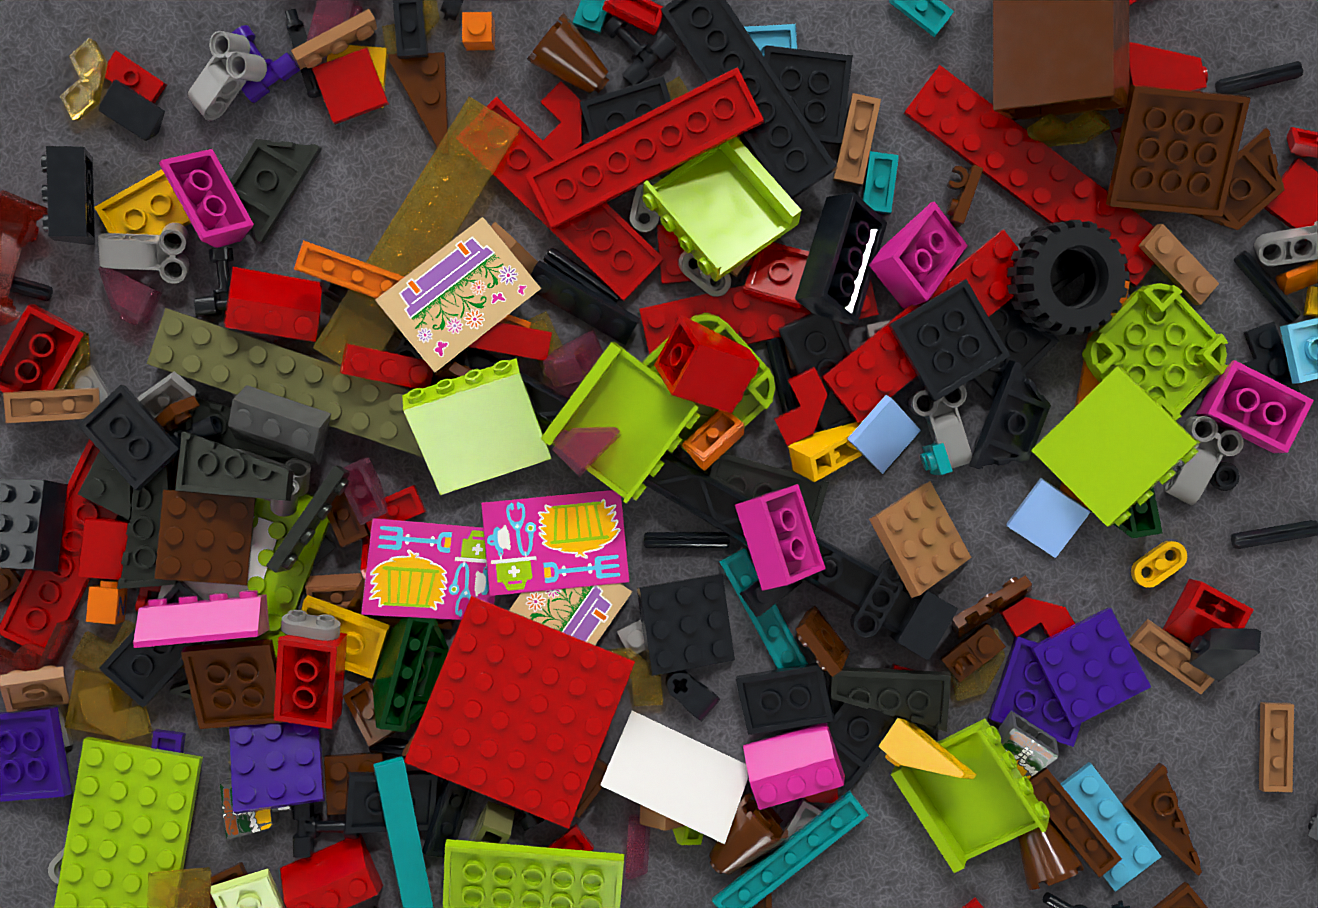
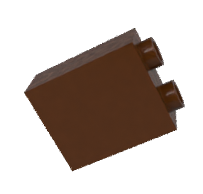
[993,0,1129,120]

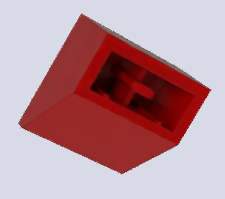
[1163,579,1254,645]

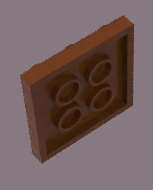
[155,489,256,585]
[181,639,282,729]

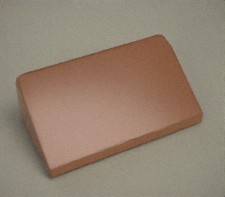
[305,573,363,609]

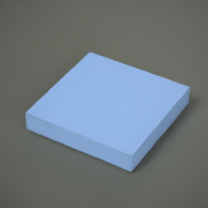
[847,395,921,474]
[1007,478,1091,558]

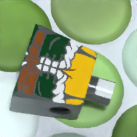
[997,710,1059,779]
[220,778,292,840]

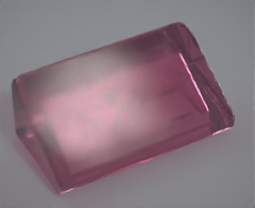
[625,814,650,879]

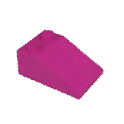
[869,201,968,309]

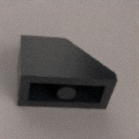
[1190,628,1261,682]

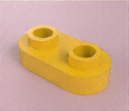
[1131,541,1187,588]

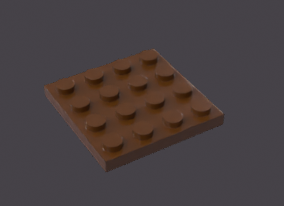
[1106,85,1251,217]

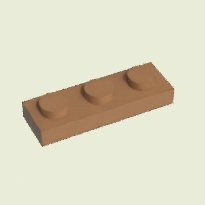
[291,9,377,70]
[833,93,881,187]
[1139,224,1219,305]
[3,387,101,423]
[1129,619,1215,694]
[1259,702,1294,792]

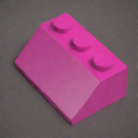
[159,149,254,248]
[1196,360,1314,453]
[735,484,826,591]
[743,723,845,810]

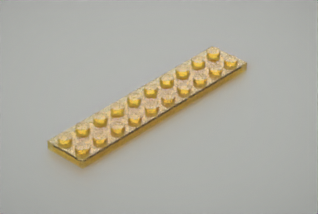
[313,96,520,380]

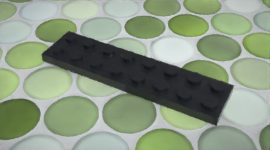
[661,0,838,199]

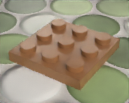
[869,481,972,598]

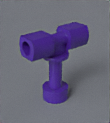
[232,25,300,103]

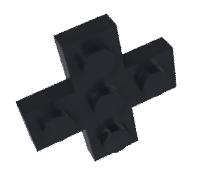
[1242,321,1300,393]

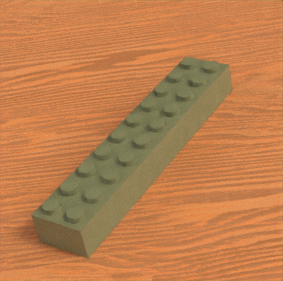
[147,308,424,458]

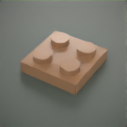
[0,666,70,712]

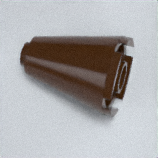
[527,13,609,94]
[709,793,788,875]
[1018,818,1084,890]

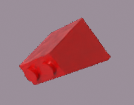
[1118,42,1208,115]
[654,315,760,413]

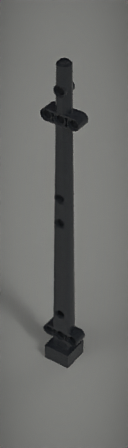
[320,279,958,661]

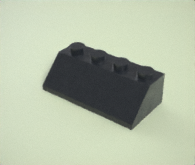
[795,192,887,326]

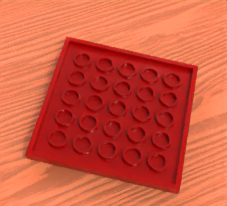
[404,596,635,829]

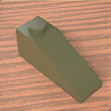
[468,801,515,844]

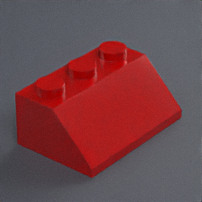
[223,267,322,342]
[0,304,84,393]
[274,633,347,729]
[280,833,383,908]

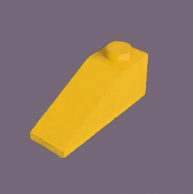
[788,420,863,482]
[878,718,977,779]

